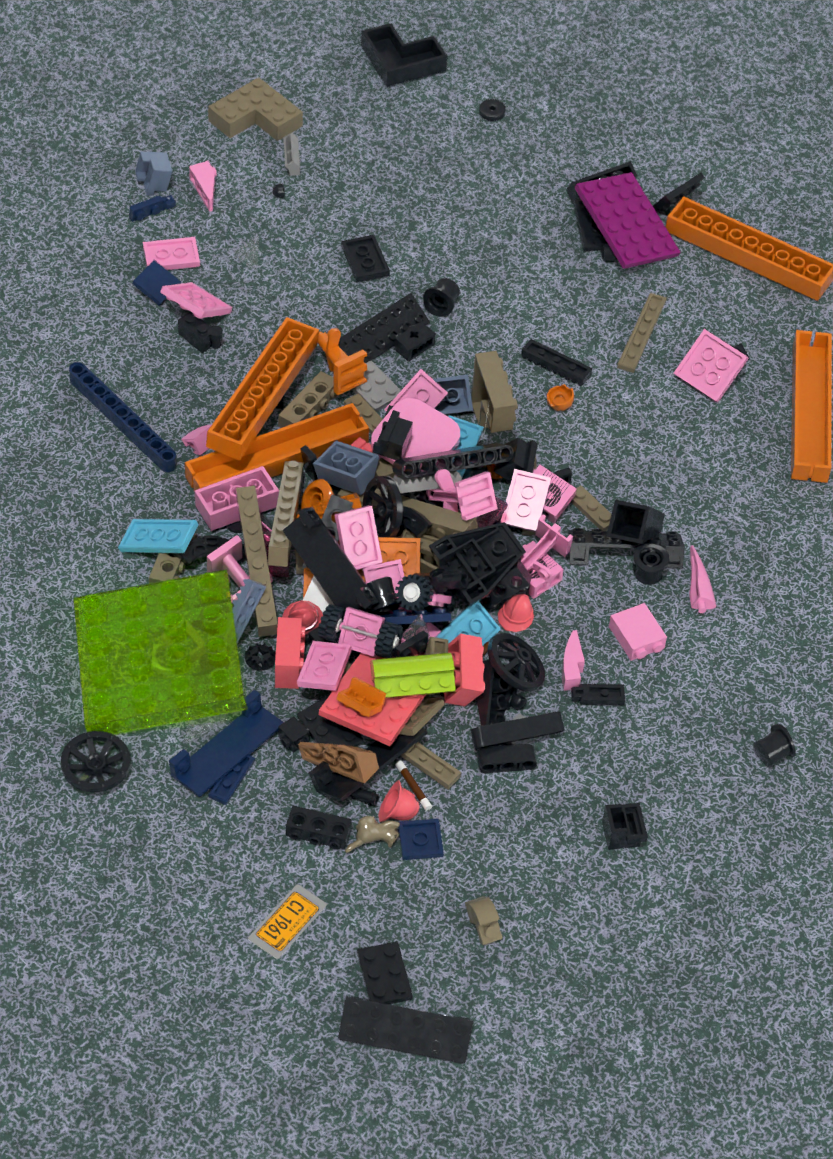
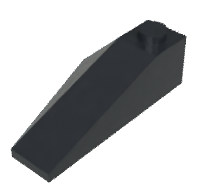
[476,660,518,726]

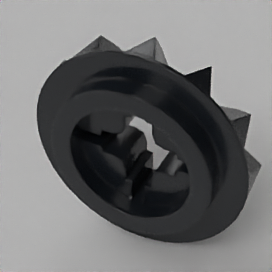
[400,491,427,501]
[245,643,276,670]

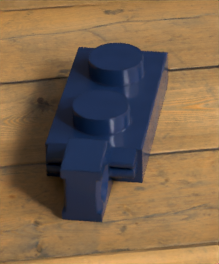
[129,195,176,222]

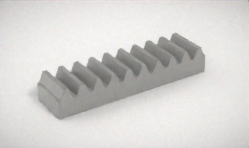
[385,471,462,493]

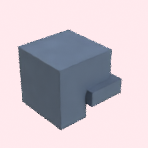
[135,151,172,196]

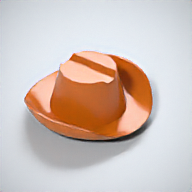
[301,479,334,510]

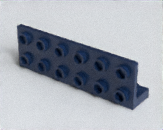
[169,690,284,797]

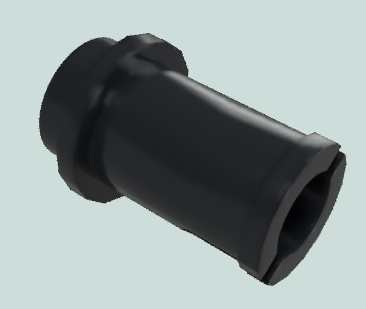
[352,788,379,806]

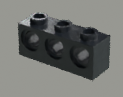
[479,560,532,610]
[286,805,352,850]

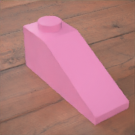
[189,161,217,212]

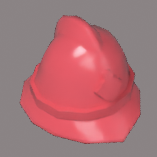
[498,594,534,632]
[282,600,323,635]
[378,780,420,822]

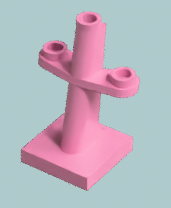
[426,469,497,520]
[514,514,573,580]
[207,535,273,605]

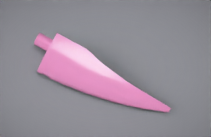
[689,546,716,613]

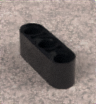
[477,744,537,774]

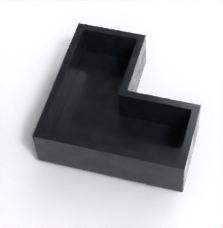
[361,23,448,87]

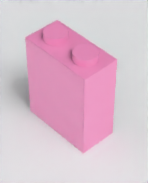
[609,603,667,661]

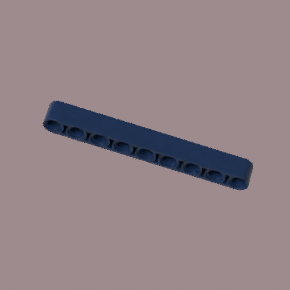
[69,362,176,472]

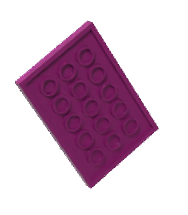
[575,172,681,269]

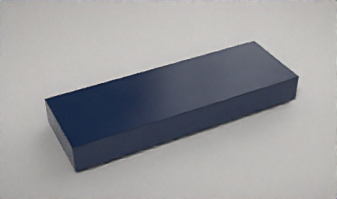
[208,755,255,805]

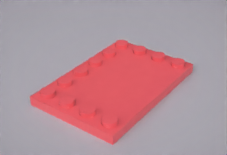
[319,653,426,746]

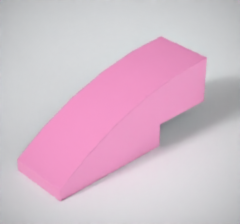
[562,630,585,691]

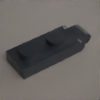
[571,684,625,705]

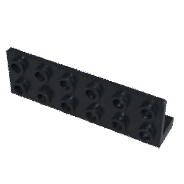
[338,293,430,363]
[283,507,379,612]
[568,528,685,568]
[309,728,428,802]
[338,995,474,1064]

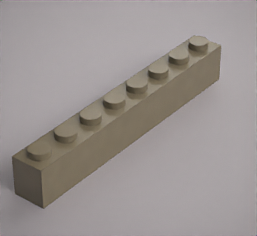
[268,461,304,567]
[236,486,278,637]
[337,488,478,539]

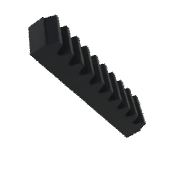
[521,339,593,386]

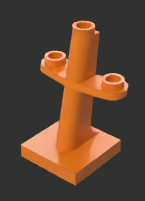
[318,328,367,395]

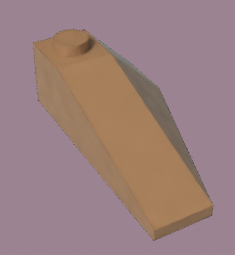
[298,742,379,783]

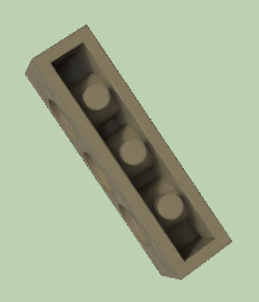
[278,371,338,428]
[149,533,197,594]

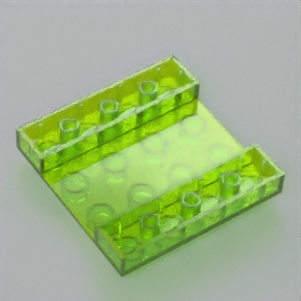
[73,569,248,735]

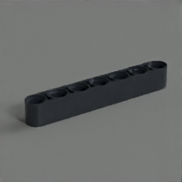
[392,443,514,478]

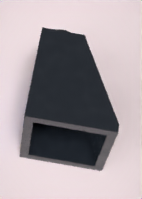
[606,500,665,544]

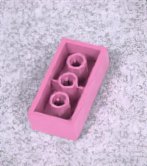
[195,466,279,531]

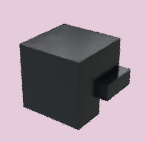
[373,410,413,460]
[494,437,538,482]
[602,803,648,850]

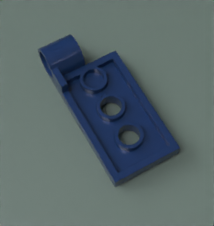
[374,607,451,624]

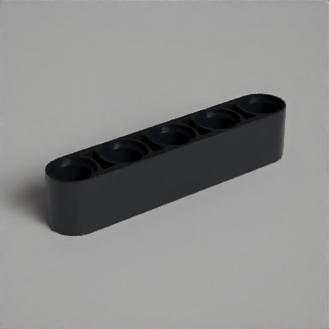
[470,711,565,749]

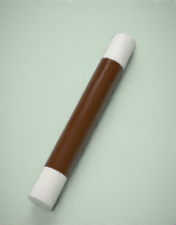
[395,761,432,811]

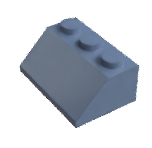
[433,375,473,415]
[313,441,379,495]

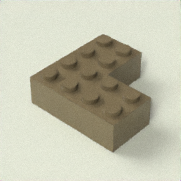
[208,77,303,141]
[471,351,518,433]

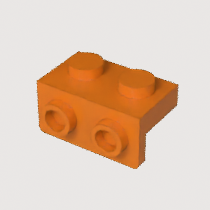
[336,677,386,717]

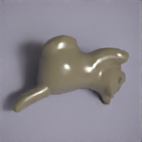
[345,816,400,853]

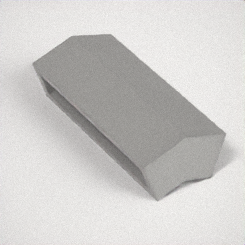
[284,133,300,175]

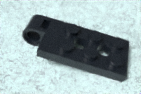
[574,199,618,261]

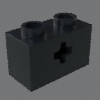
[394,321,436,362]

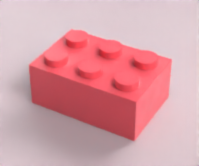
[275,617,305,689]
[444,634,485,706]

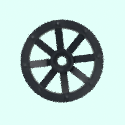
[362,476,403,538]
[488,633,545,692]
[61,731,130,792]

